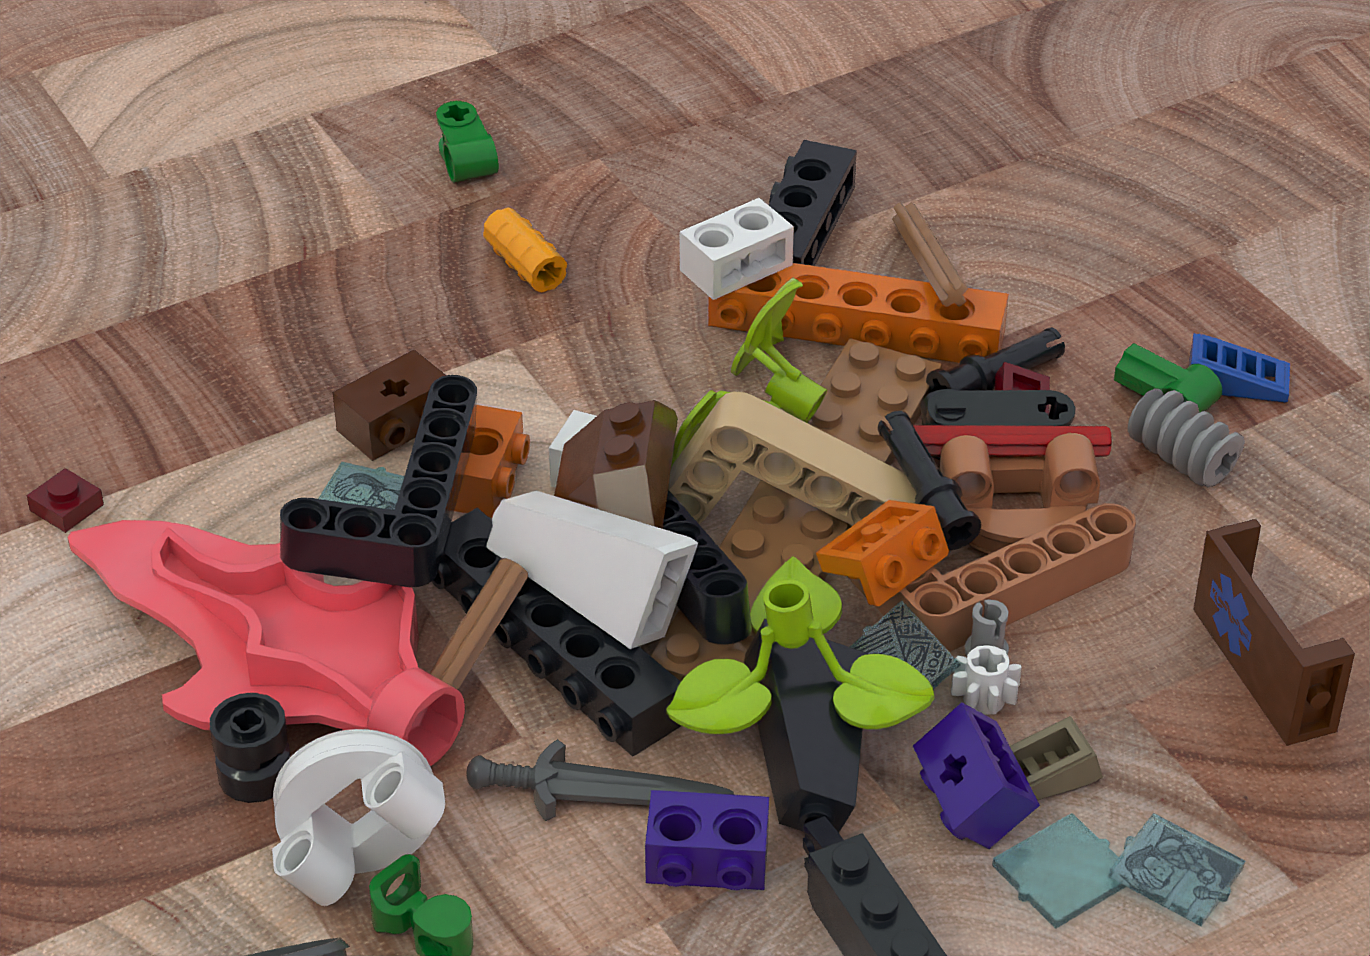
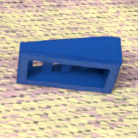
[1189,333,1290,402]

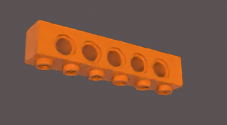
[708,263,1009,363]

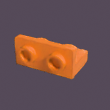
[816,500,949,606]

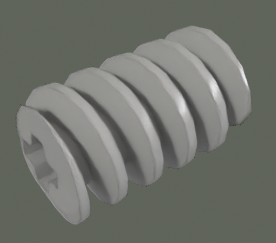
[1128,388,1245,487]

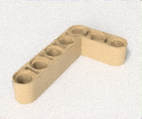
[668,392,917,526]

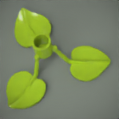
[671,277,827,469]
[666,556,935,734]

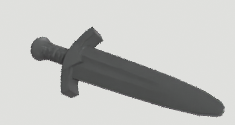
[466,739,734,821]

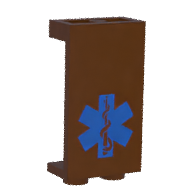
[1193,519,1355,746]

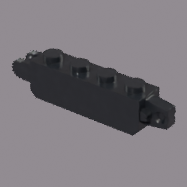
[803,816,947,956]

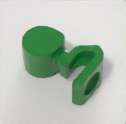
[369,854,473,956]

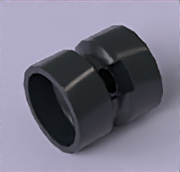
[210,693,291,803]

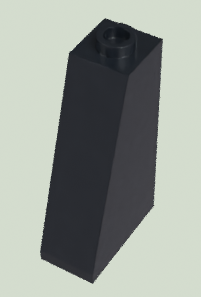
[744,619,869,833]

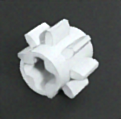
[951,645,1022,715]

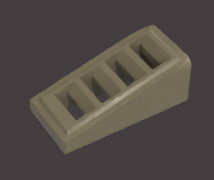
[1010,716,1103,800]

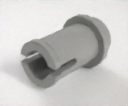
[965,599,1009,656]

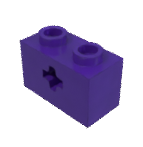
[913,702,1040,849]

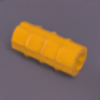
[483,207,567,293]

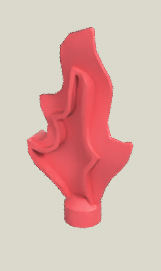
[67,520,465,766]

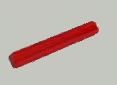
[913,425,1112,457]

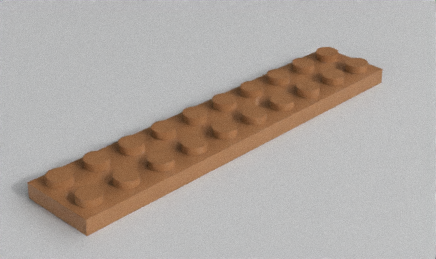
[651,338,942,682]

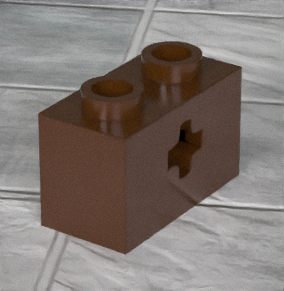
[332,350,446,461]

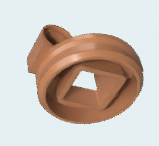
[940,433,1100,555]

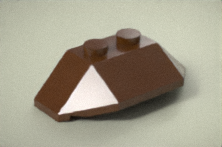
[554,400,678,529]

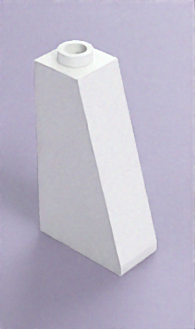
[486,491,698,649]

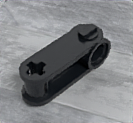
[920,389,1076,460]

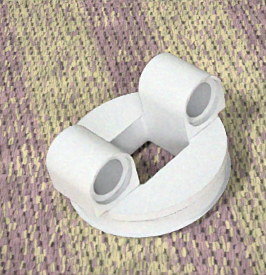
[272,729,445,906]

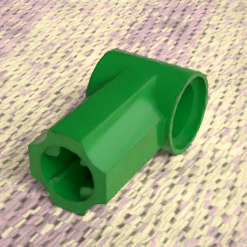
[1114,343,1222,413]

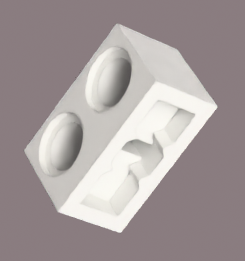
[680,198,794,300]

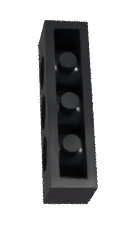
[769,140,857,266]

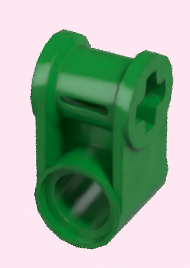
[436,101,499,183]

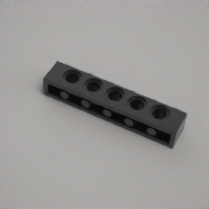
[432,508,682,757]

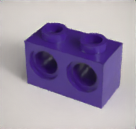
[645,790,769,890]

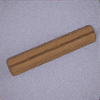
[430,558,528,690]

